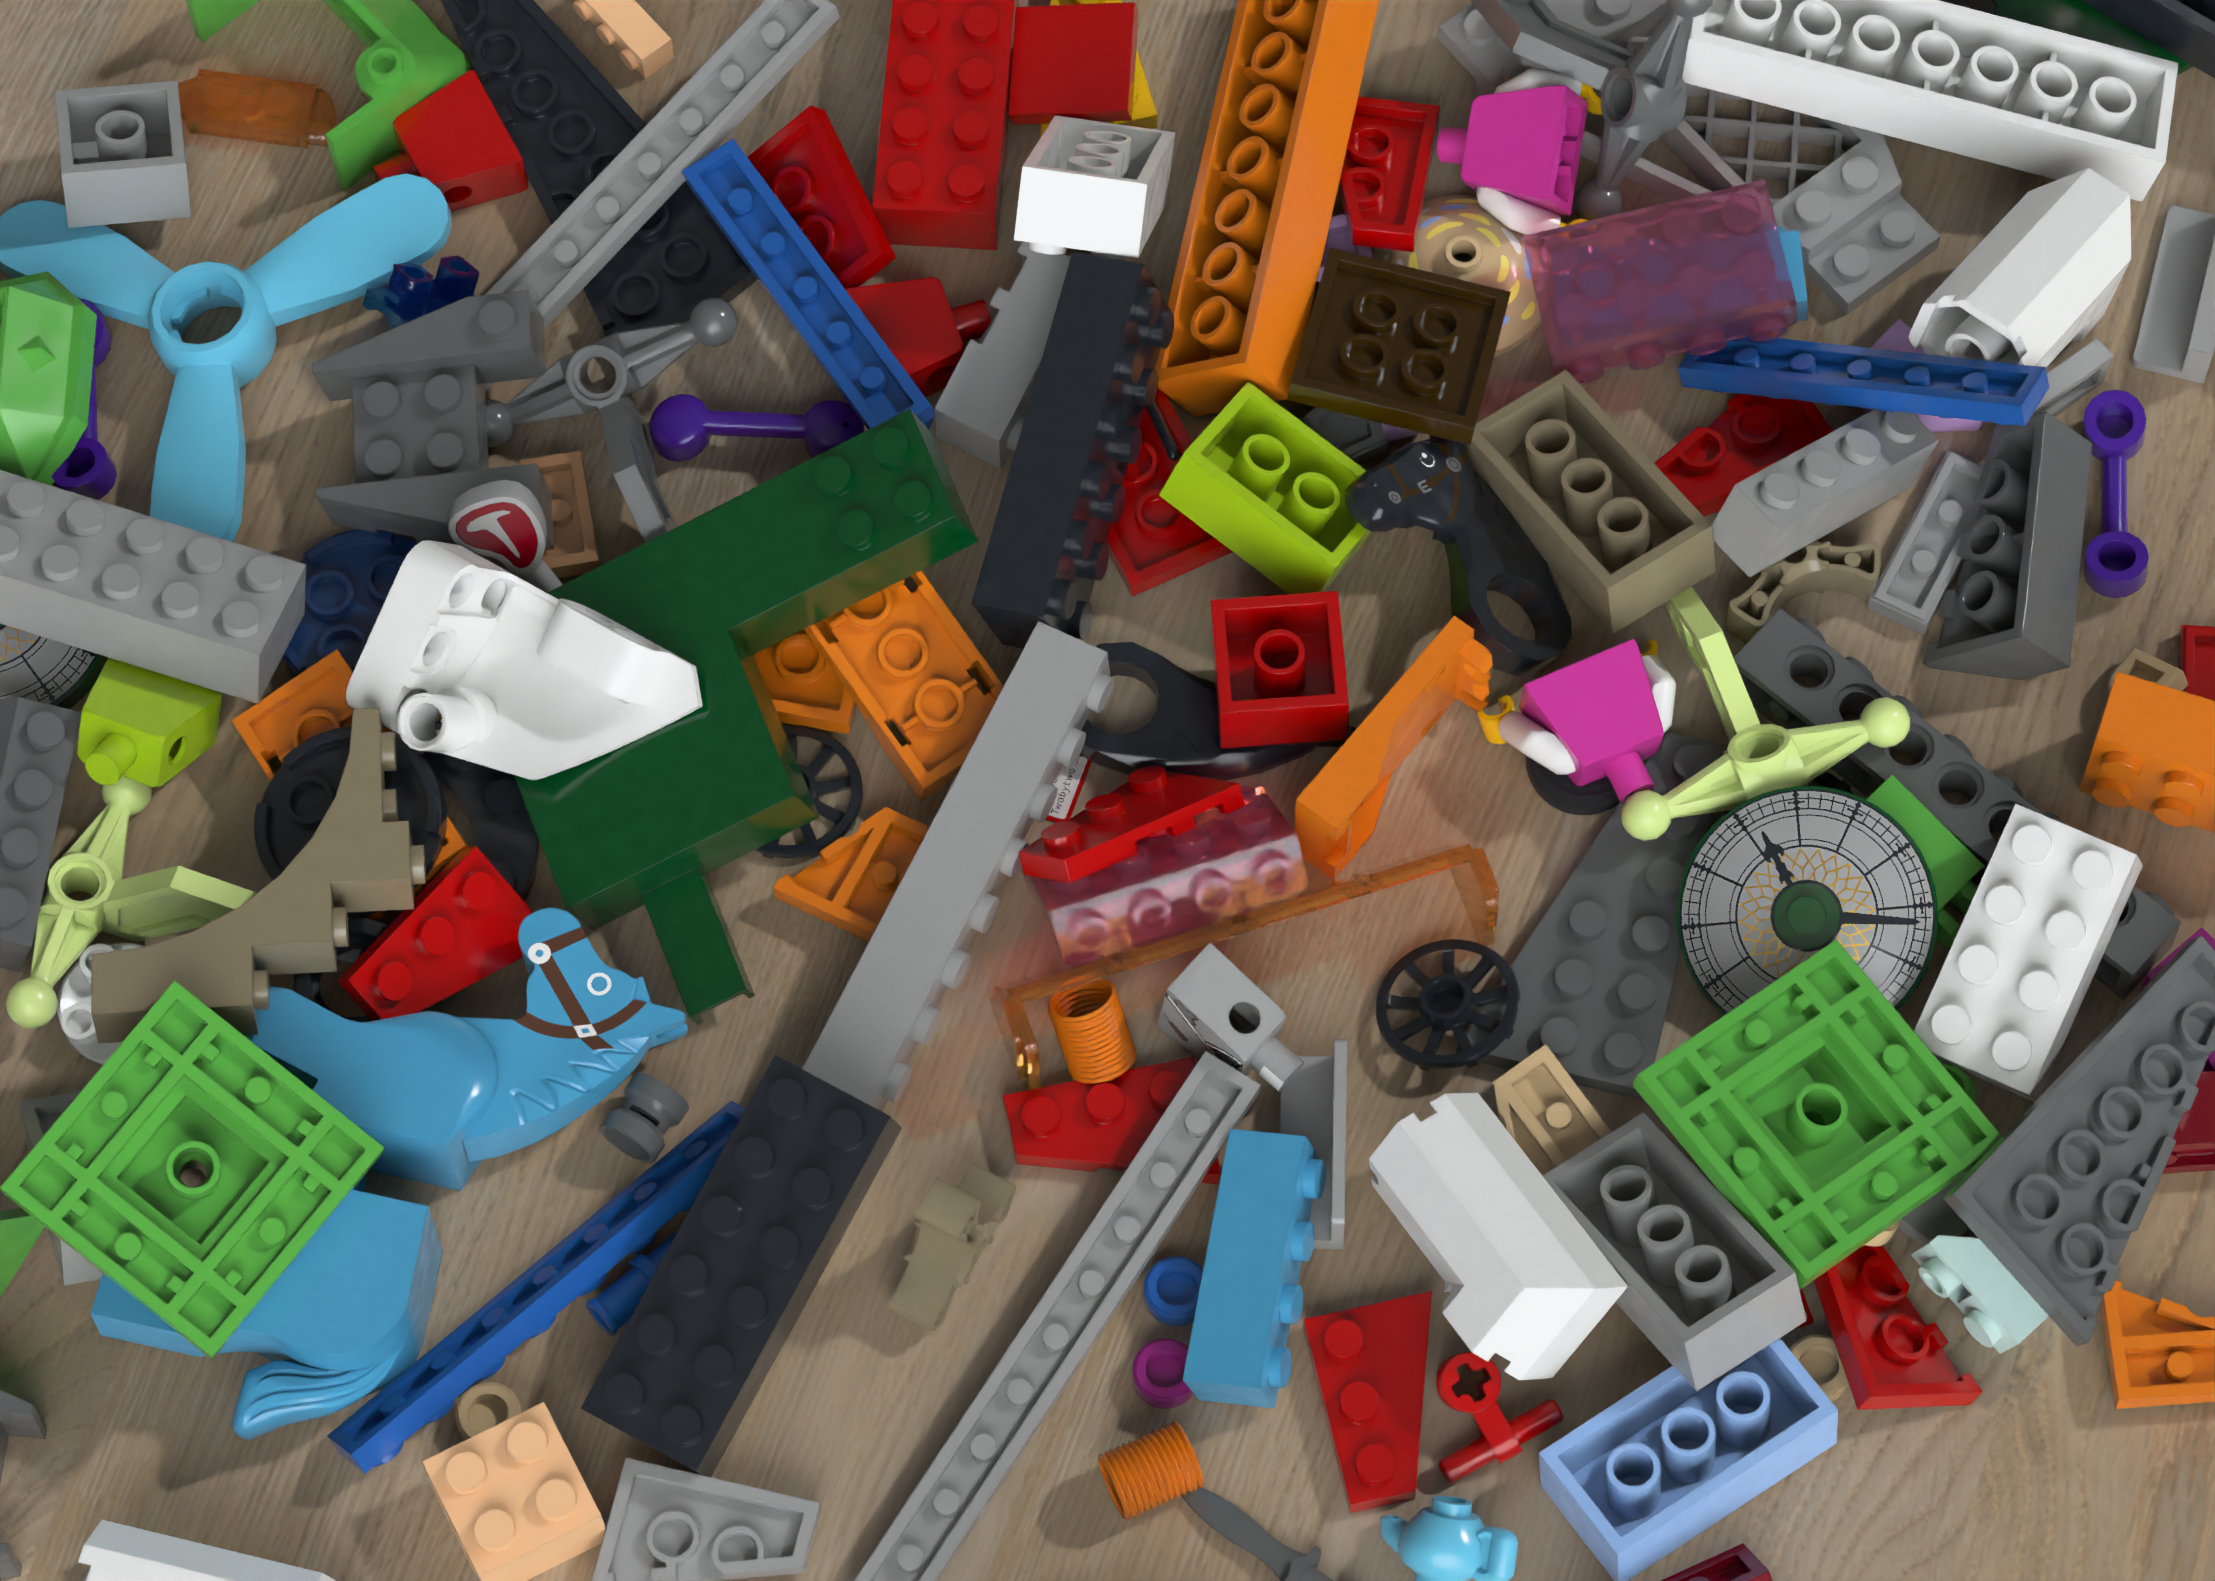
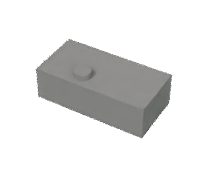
[1543,1112,1806,1391]

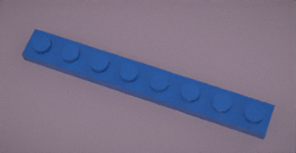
[327,1101,746,1474]

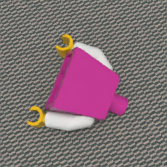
[1437,68,1603,253]
[1477,639,1676,804]

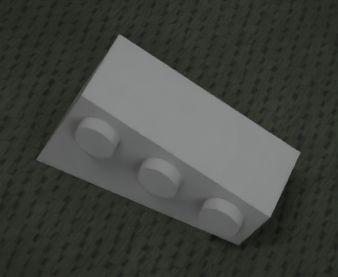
[934,241,1071,470]

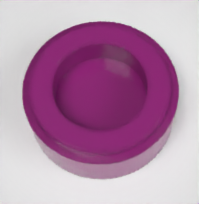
[1132,1338,1193,1409]

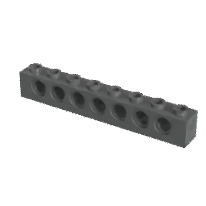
[1733,608,2181,1000]

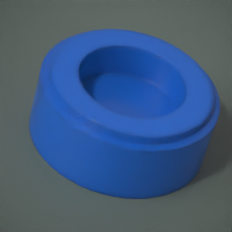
[1144,1256,1203,1326]

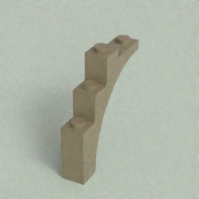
[91,708,426,1043]

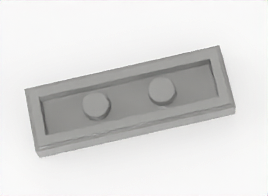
[1867,450,1984,635]

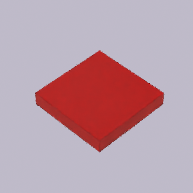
[1008,2,1139,125]

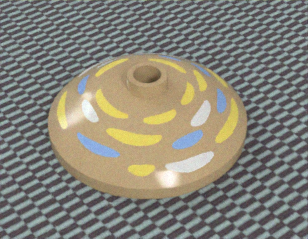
[1373,195,1554,357]

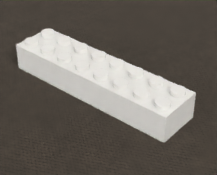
[1682,0,2178,202]

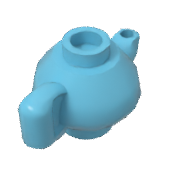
[1380,1496,1518,1581]

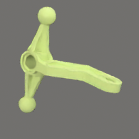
[1621,587,1910,841]
[5,776,257,1029]

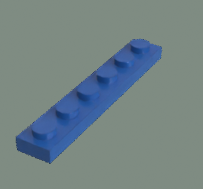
[682,139,935,430]
[1677,330,2049,426]

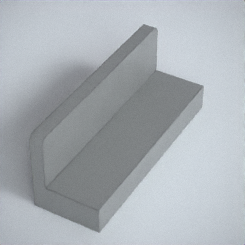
[2132,205,2215,384]
[1280,1039,1347,1249]

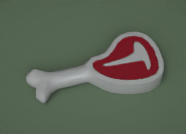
[448,480,563,593]

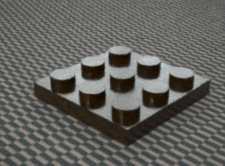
[1287,248,1511,445]

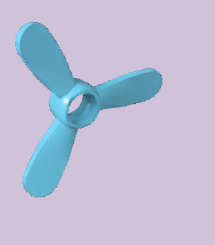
[0,174,452,542]

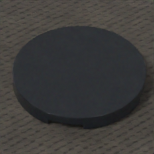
[254,727,447,917]

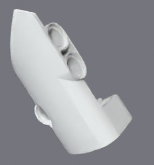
[346,540,703,780]

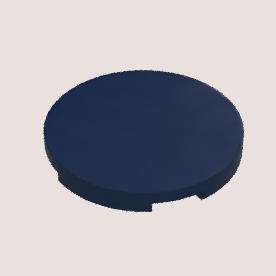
[282,529,418,677]

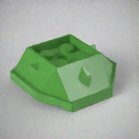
[0,271,97,486]

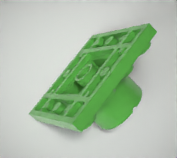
[1632,940,2002,1290]
[0,980,384,1360]

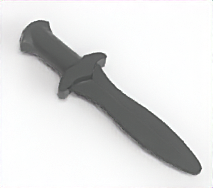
[1181,1487,1333,1581]

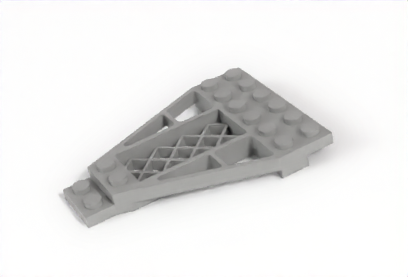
[1438,0,1941,315]

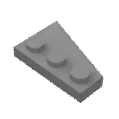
[592,1458,822,1581]

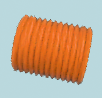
[1048,977,1137,1084]
[1098,1421,1204,1520]

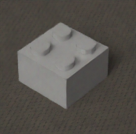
[55,80,192,228]

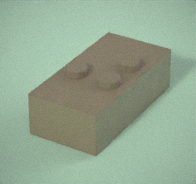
[1465,370,1716,634]

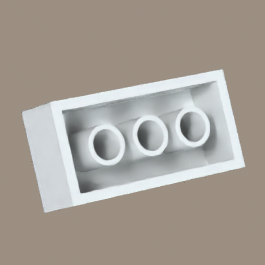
[1014,115,1175,261]
[1914,804,2143,1102]

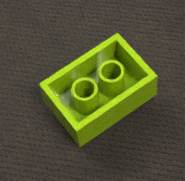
[1159,381,1374,594]

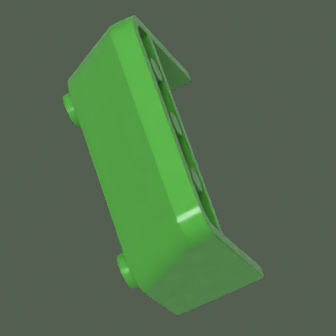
[185,0,472,191]

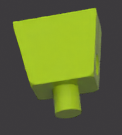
[77,657,222,787]

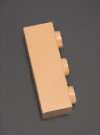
[572,0,674,79]

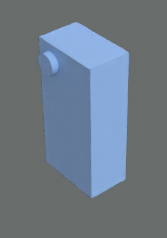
[1539,1338,1838,1581]

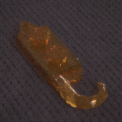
[178,69,368,149]

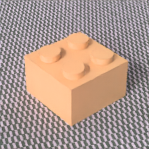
[422,1402,606,1581]

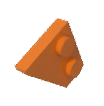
[773,807,929,941]
[2100,1280,2215,1409]

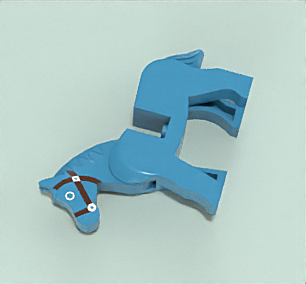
[90,907,688,1440]

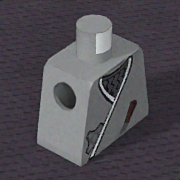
[1156,942,1304,1092]

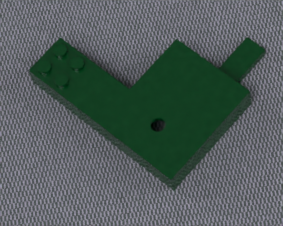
[514,409,979,1024]

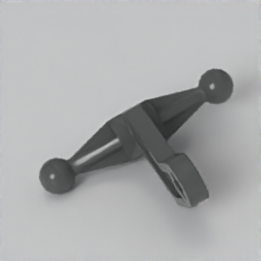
[1471,0,1713,227]
[486,297,738,543]

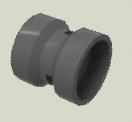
[599,1072,689,1164]

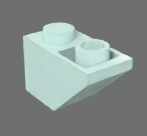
[1911,1235,2048,1354]

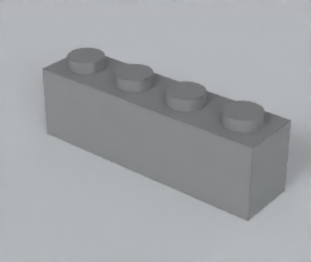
[1712,409,1939,577]

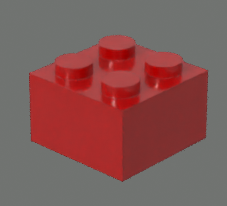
[1210,591,1349,748]

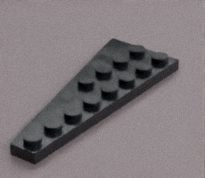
[440,0,757,336]

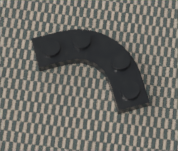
[421,752,539,902]

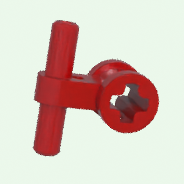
[1435,1352,1564,1484]

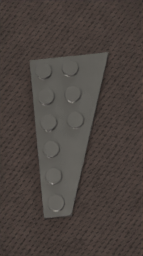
[1456,731,1728,1101]
[1943,935,2215,1347]

